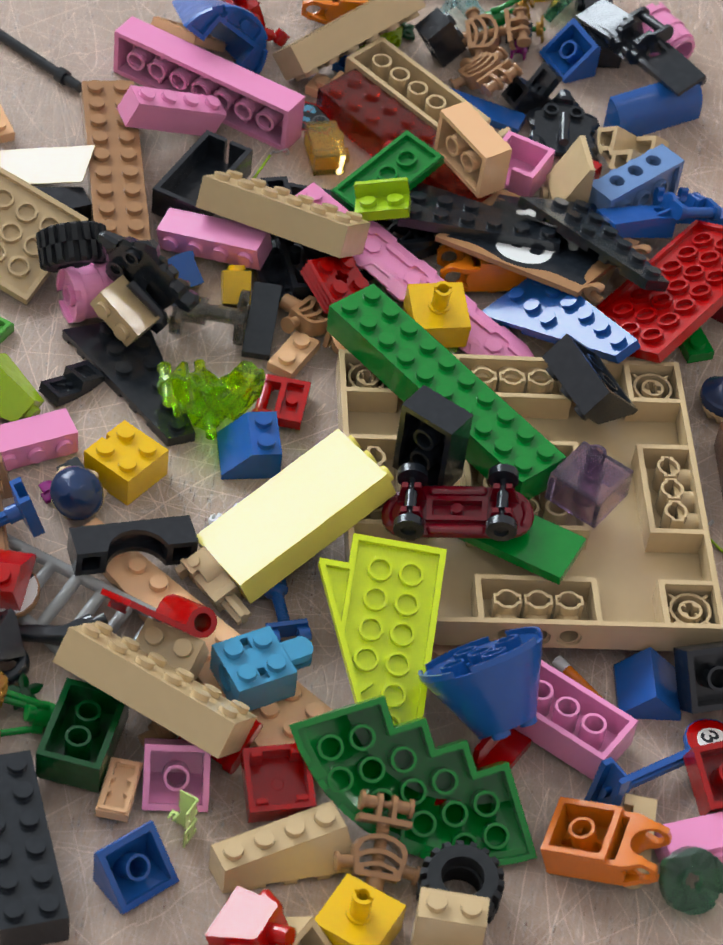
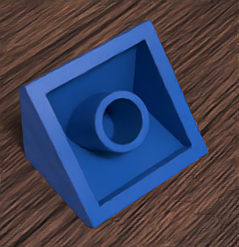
[538,17,601,84]
[613,647,681,721]
[93,820,179,915]

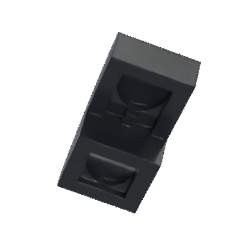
[38,360,105,407]

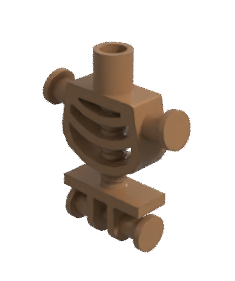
[462,6,531,59]
[449,46,523,98]
[279,293,339,354]
[333,790,422,892]

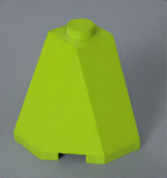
[0,353,44,421]

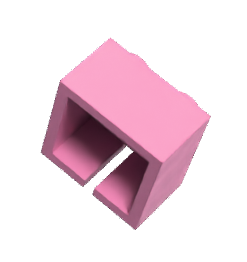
[502,131,555,197]

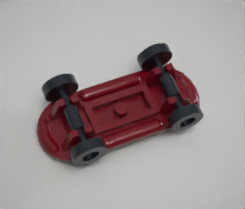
[381,463,534,541]

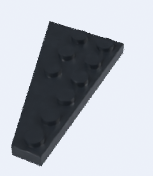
[517,196,669,292]
[62,322,196,447]

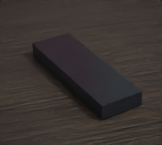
[241,281,282,361]

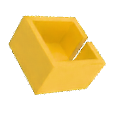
[84,420,169,506]

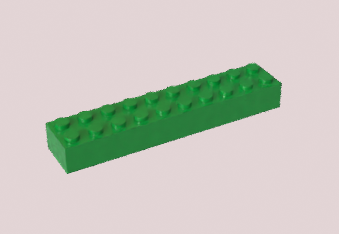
[326,283,567,500]

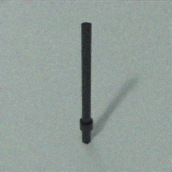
[0,29,81,92]

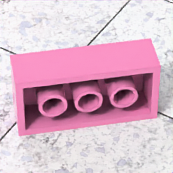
[513,660,638,780]

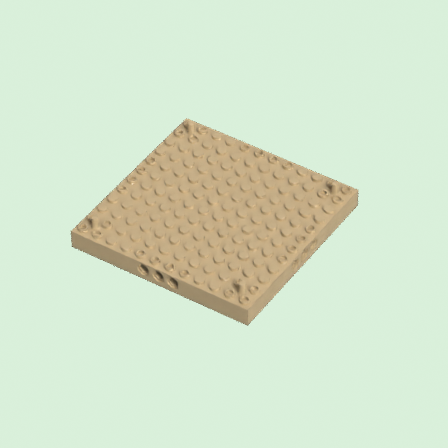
[336,349,723,651]

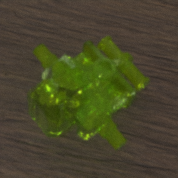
[157,359,265,440]

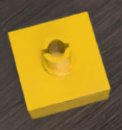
[403,281,471,348]
[315,873,406,945]

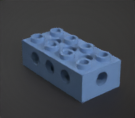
[588,144,685,227]

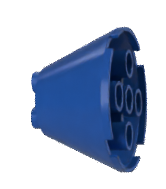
[418,626,543,741]

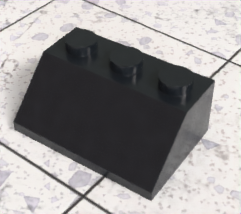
[542,334,638,425]

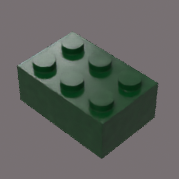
[36,678,129,793]

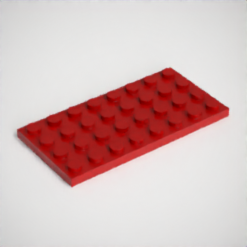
[596,220,723,363]

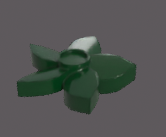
[400,22,415,40]
[8,672,44,711]

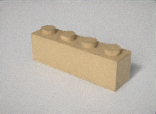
[209,801,352,894]

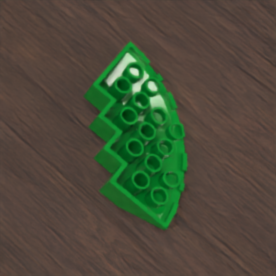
[289,695,538,866]

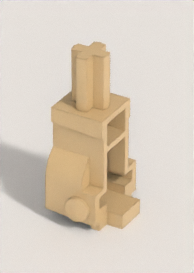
[174,546,252,625]

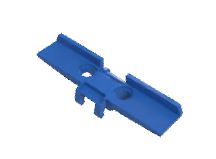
[596,187,723,238]

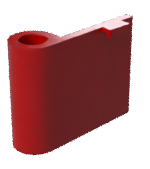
[100,588,217,638]

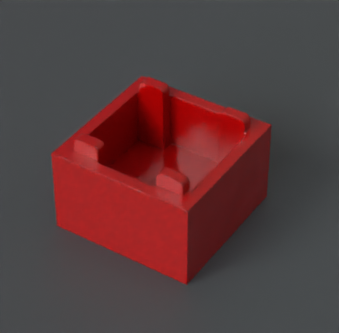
[240,743,316,823]

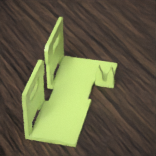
[167,790,199,848]

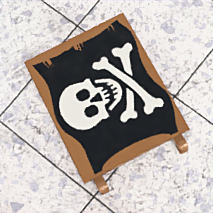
[435,189,651,304]

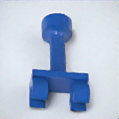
[264,578,312,643]

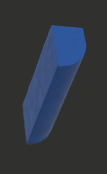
[603,82,703,137]

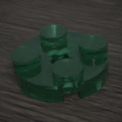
[659,846,723,915]

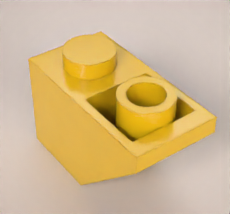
[221,265,252,305]

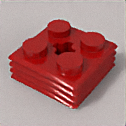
[300,256,369,314]

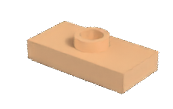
[95,756,143,823]

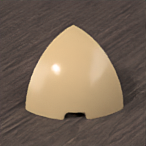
[597,126,669,169]

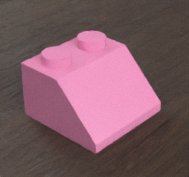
[142,738,211,812]

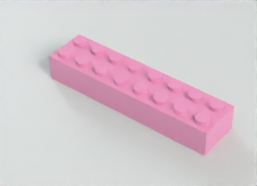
[113,16,305,152]

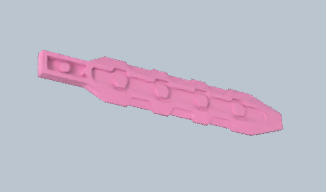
[295,182,535,357]

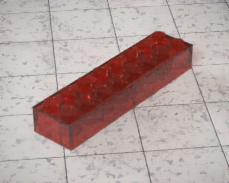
[316,69,494,203]

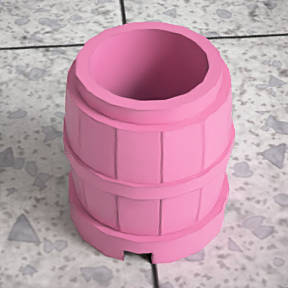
[642,2,695,59]
[56,263,114,323]

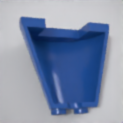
[172,0,268,75]

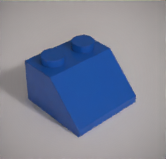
[216,411,282,480]

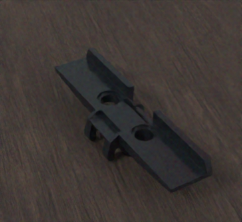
[576,0,706,96]

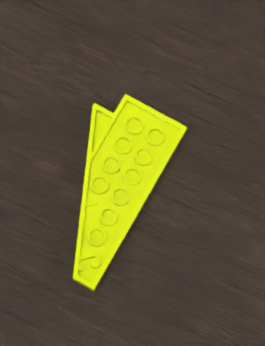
[318,533,447,725]

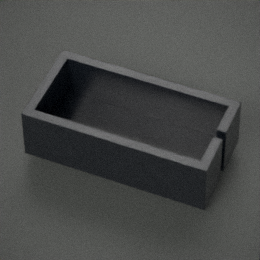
[151,130,253,217]

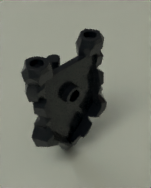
[526,89,600,162]
[97,231,201,334]

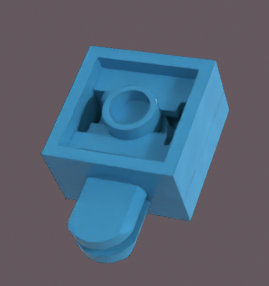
[210,625,313,711]

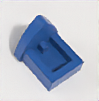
[167,251,204,289]

